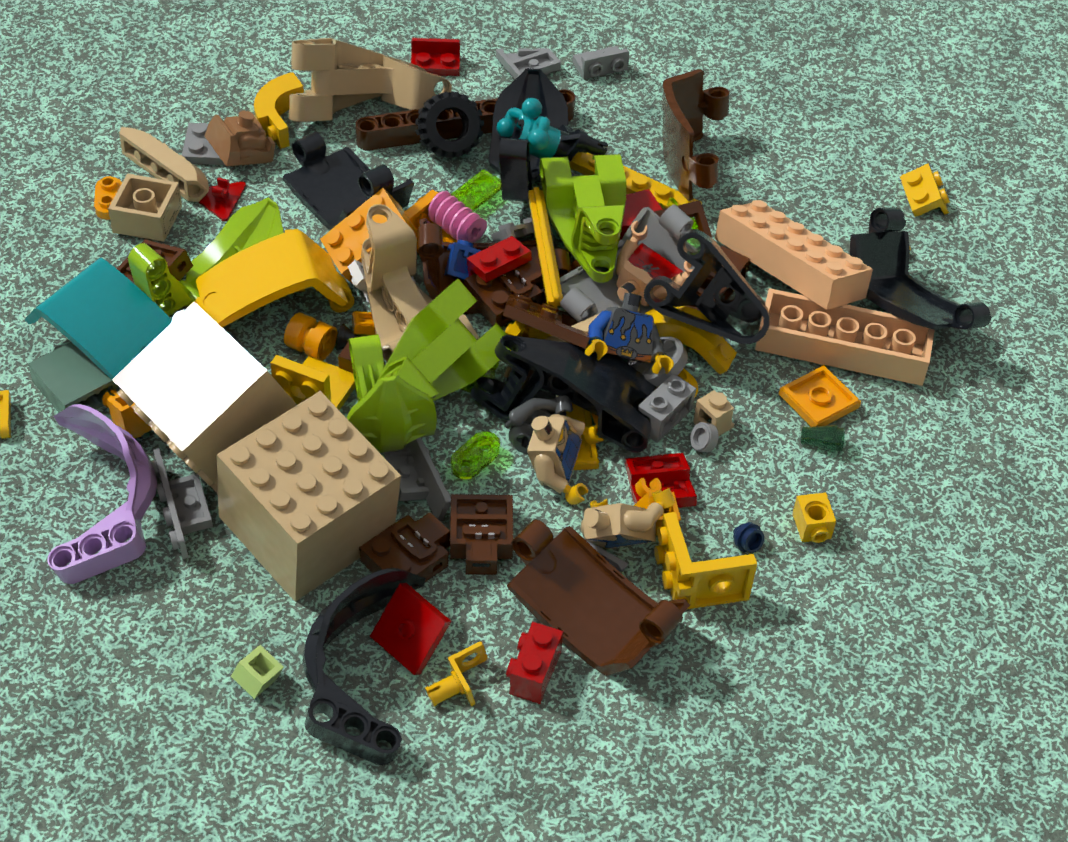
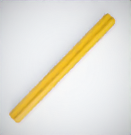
[528,187,563,307]

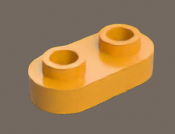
[94,176,122,220]

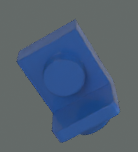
[444,240,481,281]

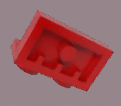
[411,38,460,76]

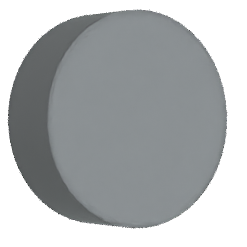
[690,422,719,453]

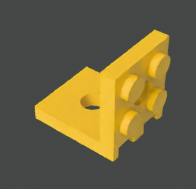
[270,355,355,410]
[654,512,757,609]

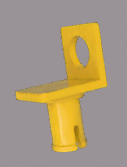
[425,641,488,707]

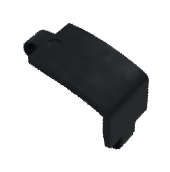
[283,132,414,230]
[849,207,992,330]

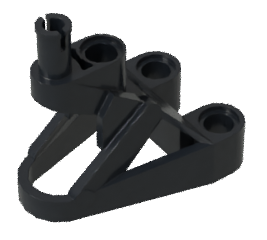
[644,229,770,344]

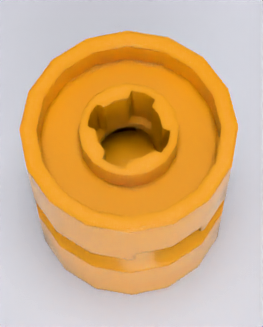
[284,312,338,361]

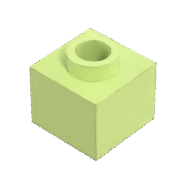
[231,645,284,699]

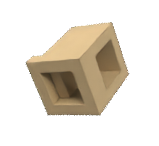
[693,390,735,436]

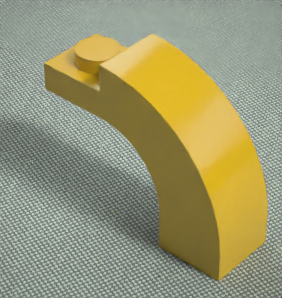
[254,72,304,149]
[645,306,737,374]

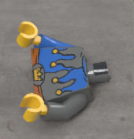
[585,293,674,374]

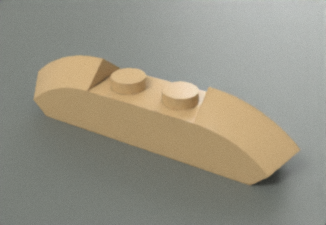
[119,127,209,202]

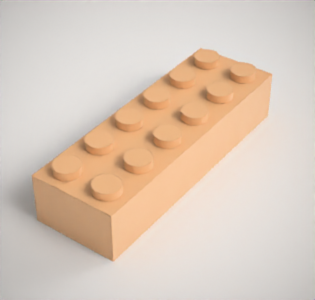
[715,200,873,310]
[755,288,935,386]

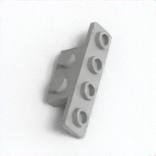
[380,438,451,521]
[151,448,213,559]

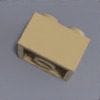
[108,173,182,242]

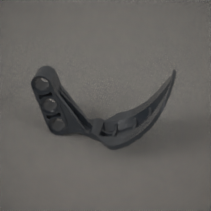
[488,68,568,202]
[302,568,426,765]

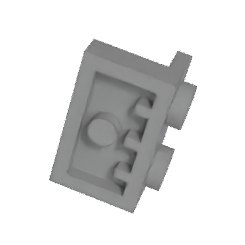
[572,46,629,79]
[638,374,697,443]

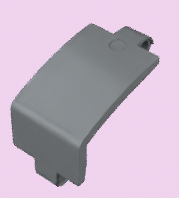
[560,205,698,323]

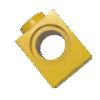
[792,492,836,543]

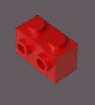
[506,621,563,704]

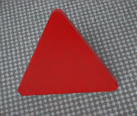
[199,178,246,221]

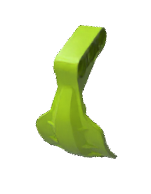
[128,197,284,316]
[346,334,437,453]

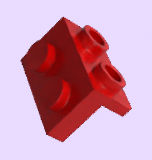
[466,236,532,283]

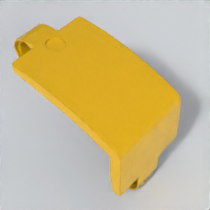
[186,230,354,328]

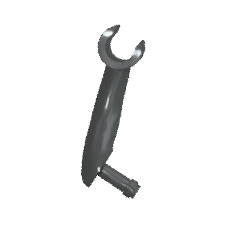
[505,396,573,428]

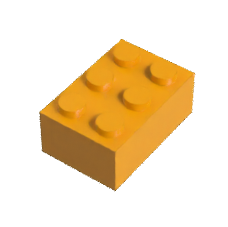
[320,188,417,286]

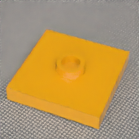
[779,365,861,431]

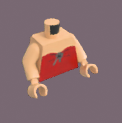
[616,220,693,306]

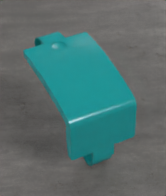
[24,258,172,381]

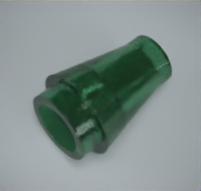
[801,424,845,453]

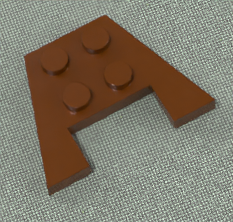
[503,294,590,349]

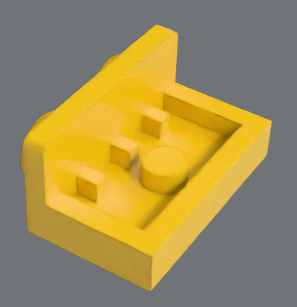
[900,163,950,217]

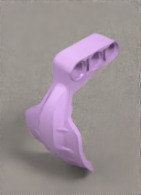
[48,404,157,584]

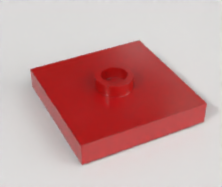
[370,583,452,676]

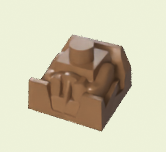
[205,110,275,166]

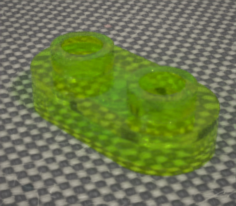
[451,431,500,479]

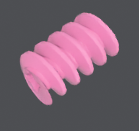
[428,191,487,243]

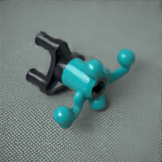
[496,98,608,176]

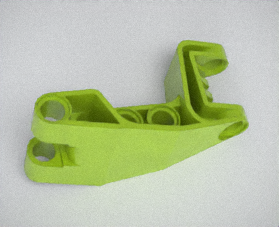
[540,154,626,283]
[377,279,510,401]

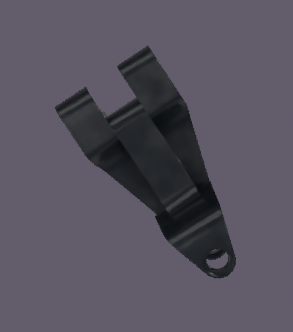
[471,335,658,452]

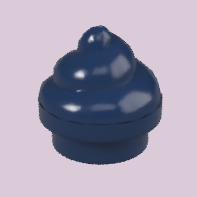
[733,522,764,553]

